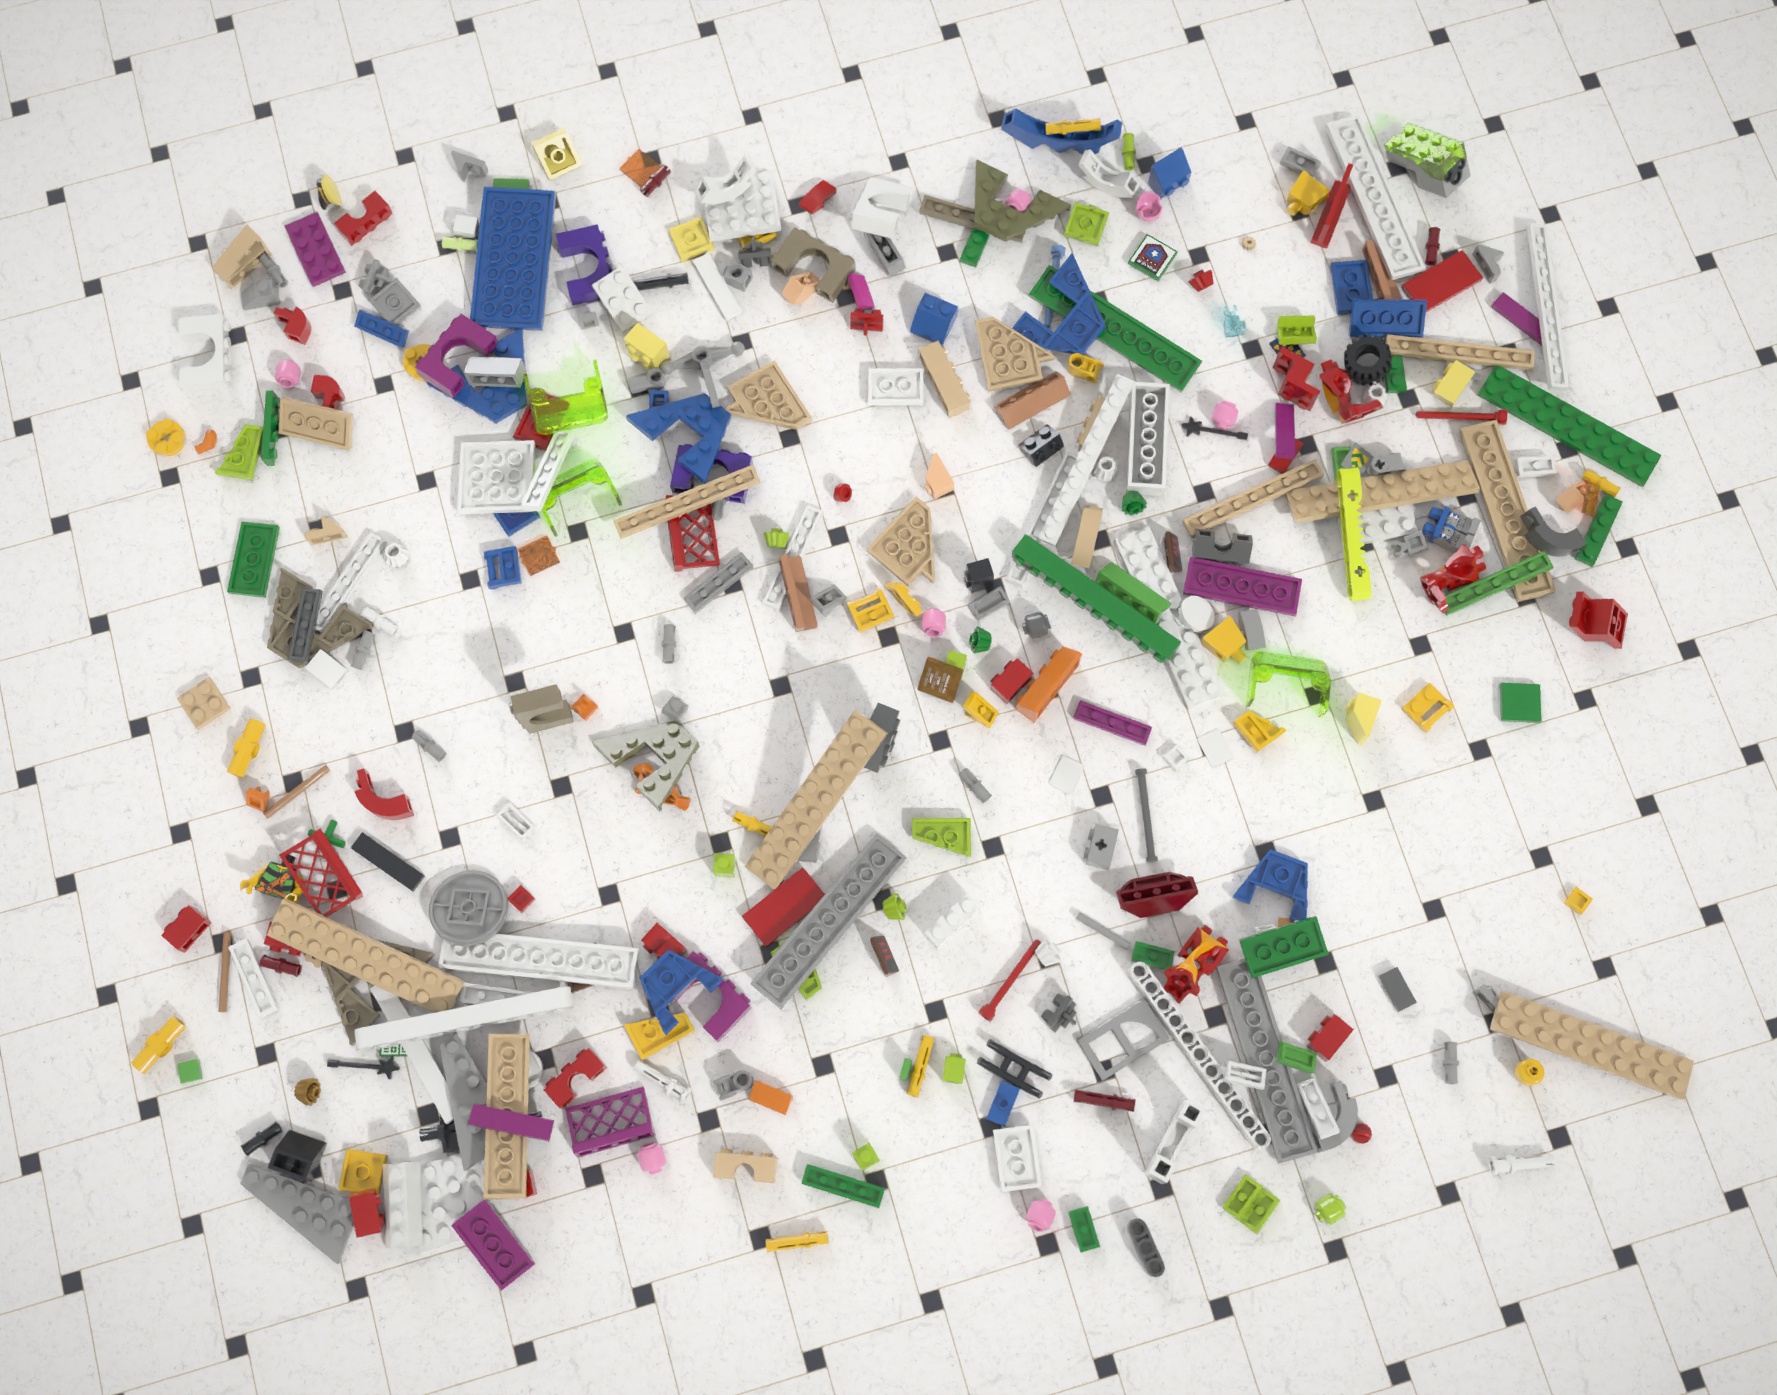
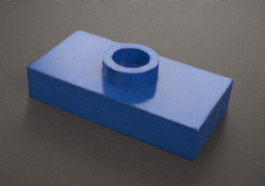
[986,1081,1020,1127]

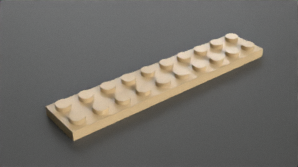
[1459,420,1556,602]
[1285,460,1480,523]
[744,709,888,890]
[267,898,465,1013]
[1490,991,1694,1100]

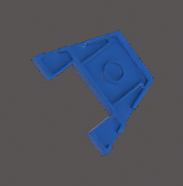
[1232,849,1308,921]
[639,950,724,1035]

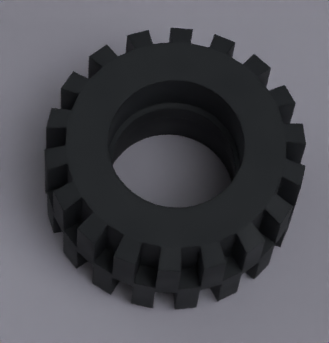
[1344,334,1392,386]

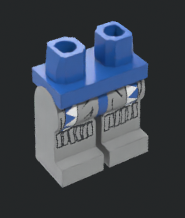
[1422,506,1481,553]

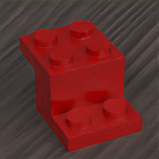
[1272,346,1320,411]
[1569,591,1628,649]

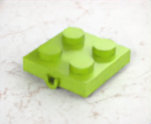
[1064,202,1109,246]

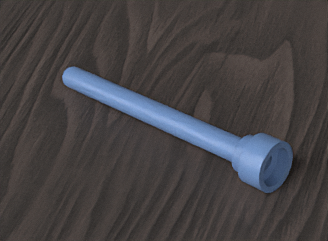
[1044,244,1066,328]

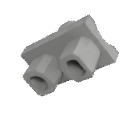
[358,259,390,297]

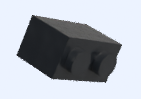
[963,558,994,593]

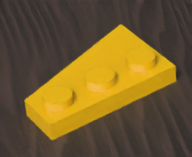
[623,1013,696,1060]

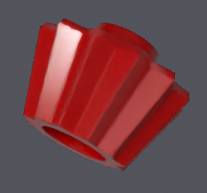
[1188,269,1214,292]

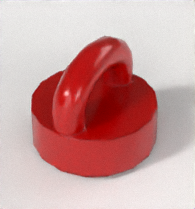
[833,483,852,502]
[1350,1123,1372,1144]

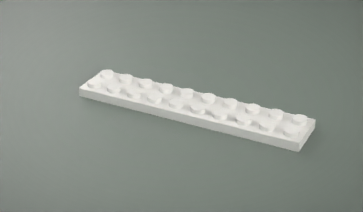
[1325,115,1426,280]
[1114,526,1224,710]
[438,934,640,989]

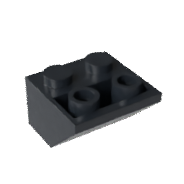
[267,1130,327,1182]

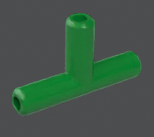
[308,820,346,848]

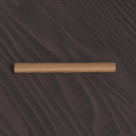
[263,764,330,819]
[218,932,232,1012]

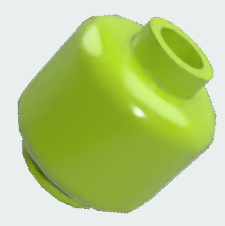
[1314,1194,1346,1225]

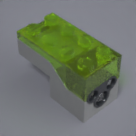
[1384,122,1471,198]

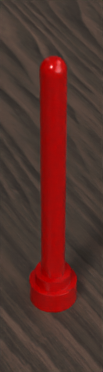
[1415,410,1507,425]
[978,939,1041,1022]

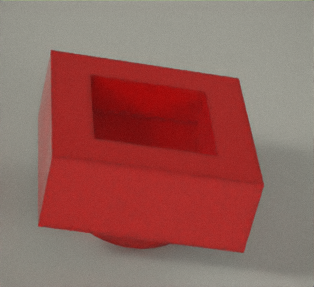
[507,885,536,913]

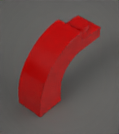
[354,768,414,820]

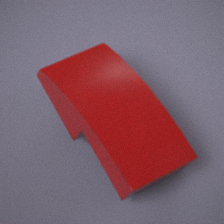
[799,180,837,215]

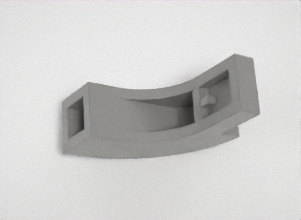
[1312,1080,1358,1152]

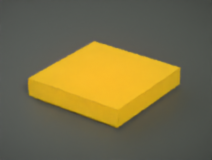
[338,1149,388,1193]

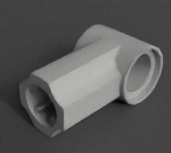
[628,368,666,394]

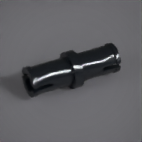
[241,1121,283,1156]

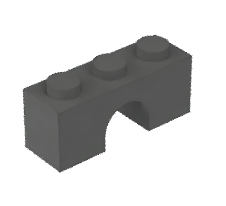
[1192,529,1253,564]

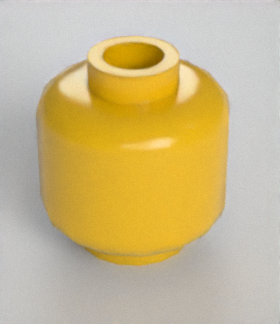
[1514,1059,1545,1086]

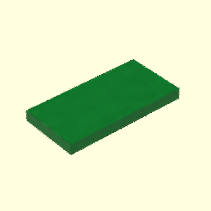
[227,521,280,598]
[1239,916,1329,978]

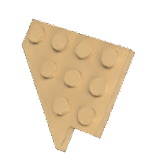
[975,316,1055,392]
[724,360,812,430]
[866,497,935,587]

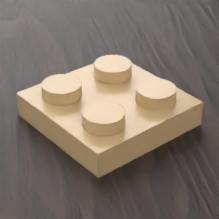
[177,677,231,730]

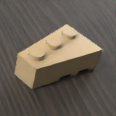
[212,224,272,290]

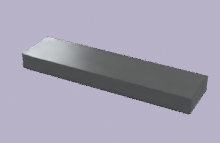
[288,588,323,664]

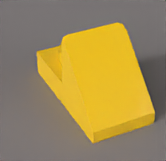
[962,691,999,728]

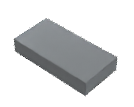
[968,586,1010,621]

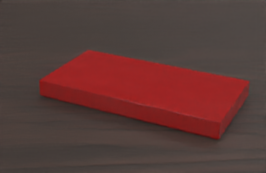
[1401,250,1483,312]
[741,867,825,948]

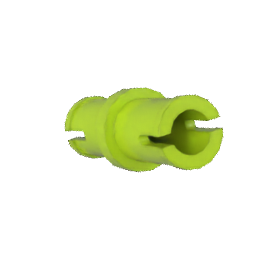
[1122,133,1136,171]

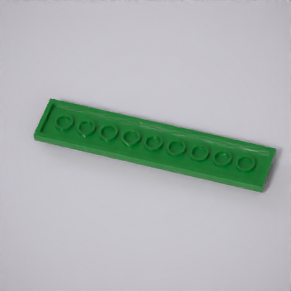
[1029,265,1202,393]
[1477,365,1662,487]

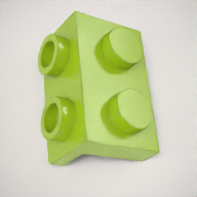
[1276,315,1317,345]

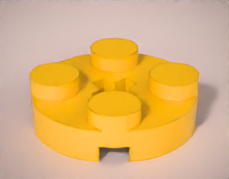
[403,344,431,381]
[146,418,186,456]

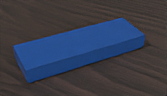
[354,309,409,348]

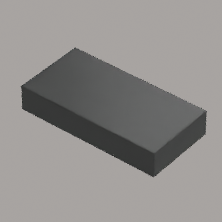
[1378,967,1417,1012]

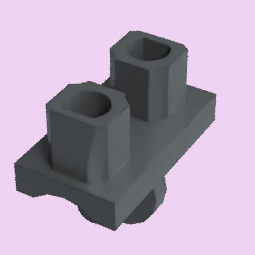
[738,237,771,268]
[1041,994,1077,1033]

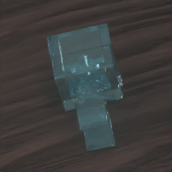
[1223,304,1246,338]

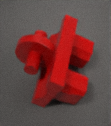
[850,308,883,336]

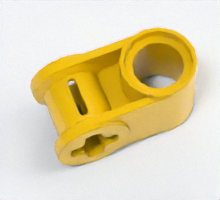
[1067,353,1104,383]

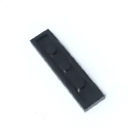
[350,832,425,892]

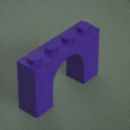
[556,224,613,306]
[670,444,753,504]

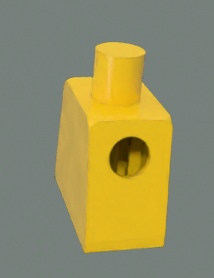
[1286,170,1331,216]
[1201,616,1247,664]

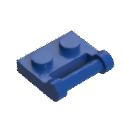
[483,546,522,590]

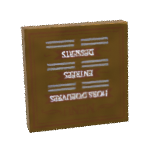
[917,656,964,703]

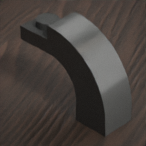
[1520,506,1587,557]

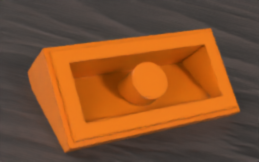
[748,1080,793,1115]

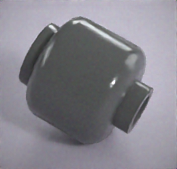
[1022,611,1051,639]

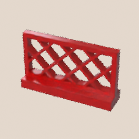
[1310,163,1353,249]
[665,495,720,572]
[279,828,363,917]

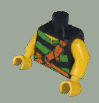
[240,855,305,904]

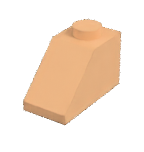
[781,271,821,305]
[924,452,954,500]
[1555,480,1597,514]

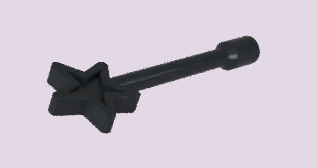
[1181,416,1248,440]
[327,1057,400,1080]

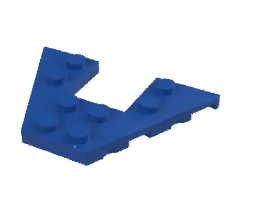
[1012,253,1106,355]
[427,328,528,424]
[626,393,731,484]

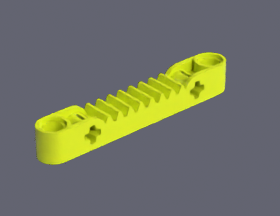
[1337,468,1371,601]

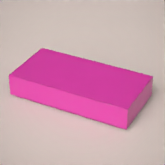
[847,273,875,310]

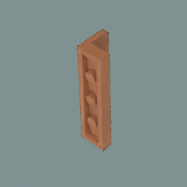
[1362,240,1402,299]
[994,371,1070,429]
[778,554,818,632]

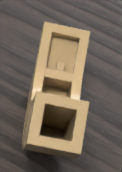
[1071,505,1103,568]

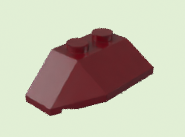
[1116,872,1198,918]

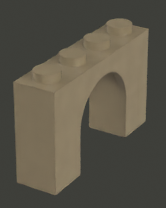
[771,227,856,303]
[509,684,574,734]

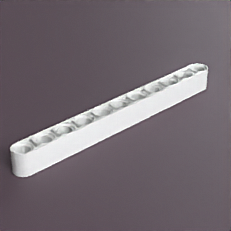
[1129,962,1271,1149]
[354,987,573,1051]

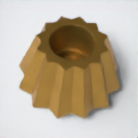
[294,1078,321,1106]

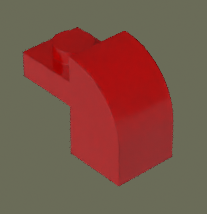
[273,307,311,345]
[311,374,345,410]

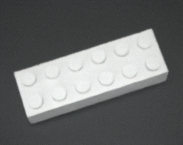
[1126,382,1170,496]

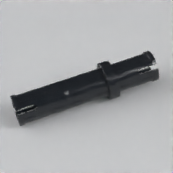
[633,272,689,291]

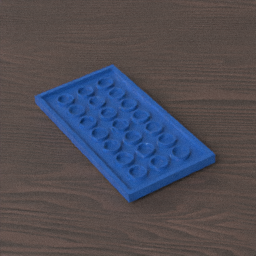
[470,187,556,331]

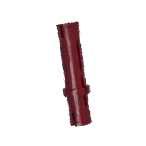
[1073,1089,1136,1112]

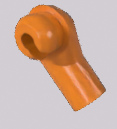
[194,429,217,454]

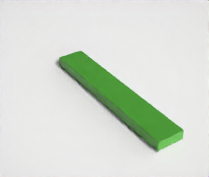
[1445,551,1554,616]

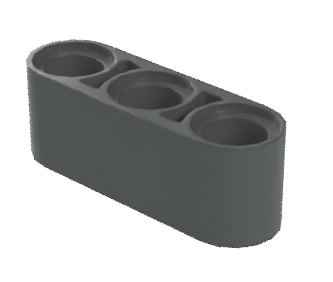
[1127,1219,1165,1277]

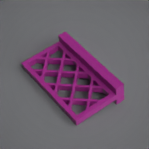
[565,1086,656,1158]

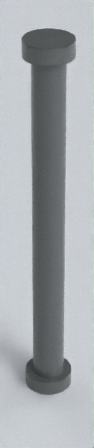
[1135,768,1158,862]

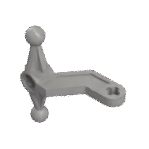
[660,342,745,408]

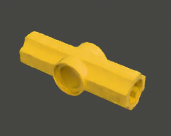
[227,718,266,778]
[131,1016,187,1074]

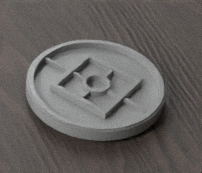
[429,870,509,946]

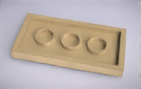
[279,397,353,450]

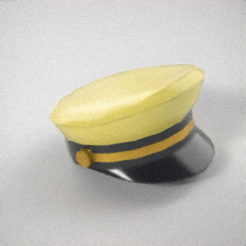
[317,174,342,210]

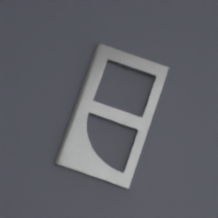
[1076,998,1170,1081]

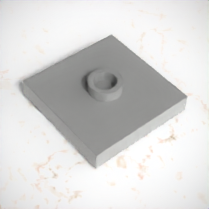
[369,277,421,325]

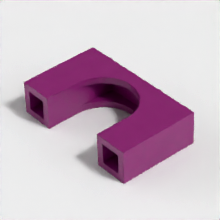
[415,314,498,398]
[674,951,752,1043]

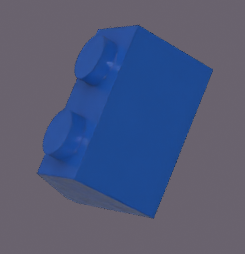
[1148,147,1191,199]
[910,293,958,346]

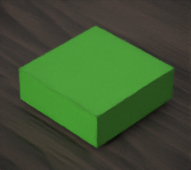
[899,1058,912,1081]
[177,1059,202,1084]

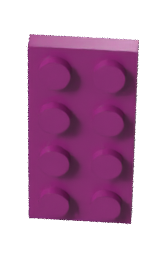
[285,212,346,287]
[451,1200,535,1291]

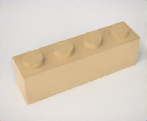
[918,341,971,418]

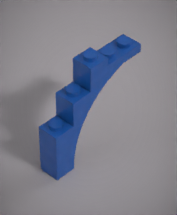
[1001,108,1122,155]

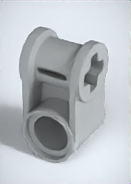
[1367,452,1406,476]
[713,1070,754,1101]

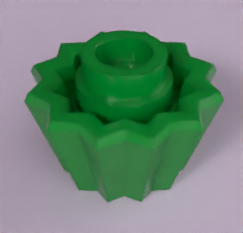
[1121,491,1147,515]
[969,627,992,653]

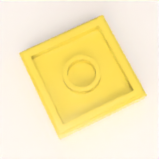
[668,217,715,262]

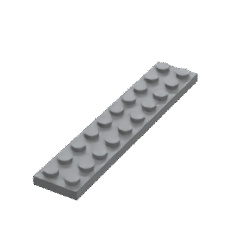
[750,833,907,1010]
[1216,959,1318,1164]

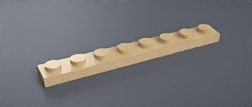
[1385,335,1535,371]
[1182,459,1324,538]
[613,465,760,539]

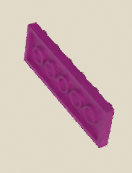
[1183,557,1302,617]

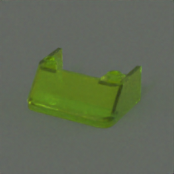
[523,360,608,435]
[542,459,622,537]
[1246,651,1331,718]

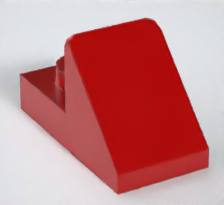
[1268,439,1304,474]

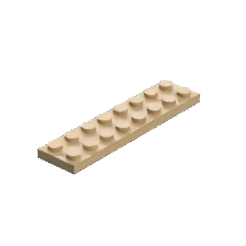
[483,1034,530,1200]

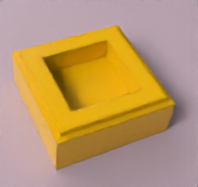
[1564,887,1593,915]

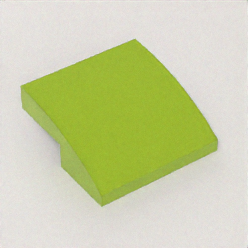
[1222,1174,1281,1235]

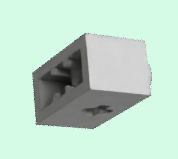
[1083,824,1119,870]

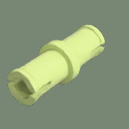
[442,237,478,252]

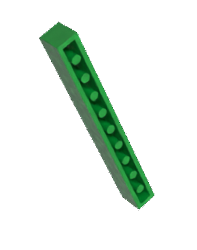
[1012,534,1181,665]

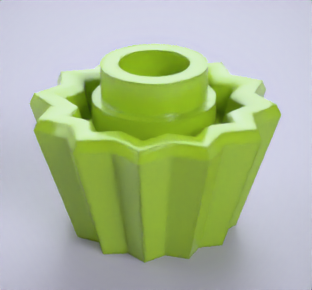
[763,528,790,548]
[883,893,907,920]

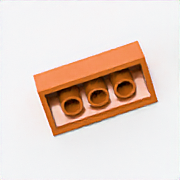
[1016,646,1082,723]

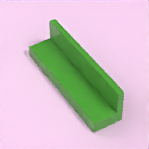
[1095,562,1171,624]

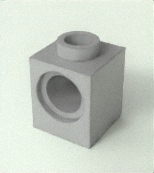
[723,261,753,292]

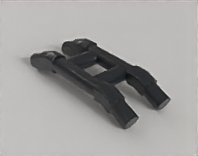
[977,1039,1053,1099]

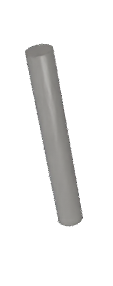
[1076,912,1131,949]

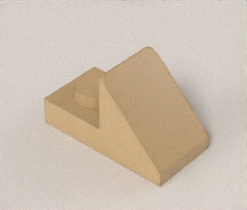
[304,515,348,546]

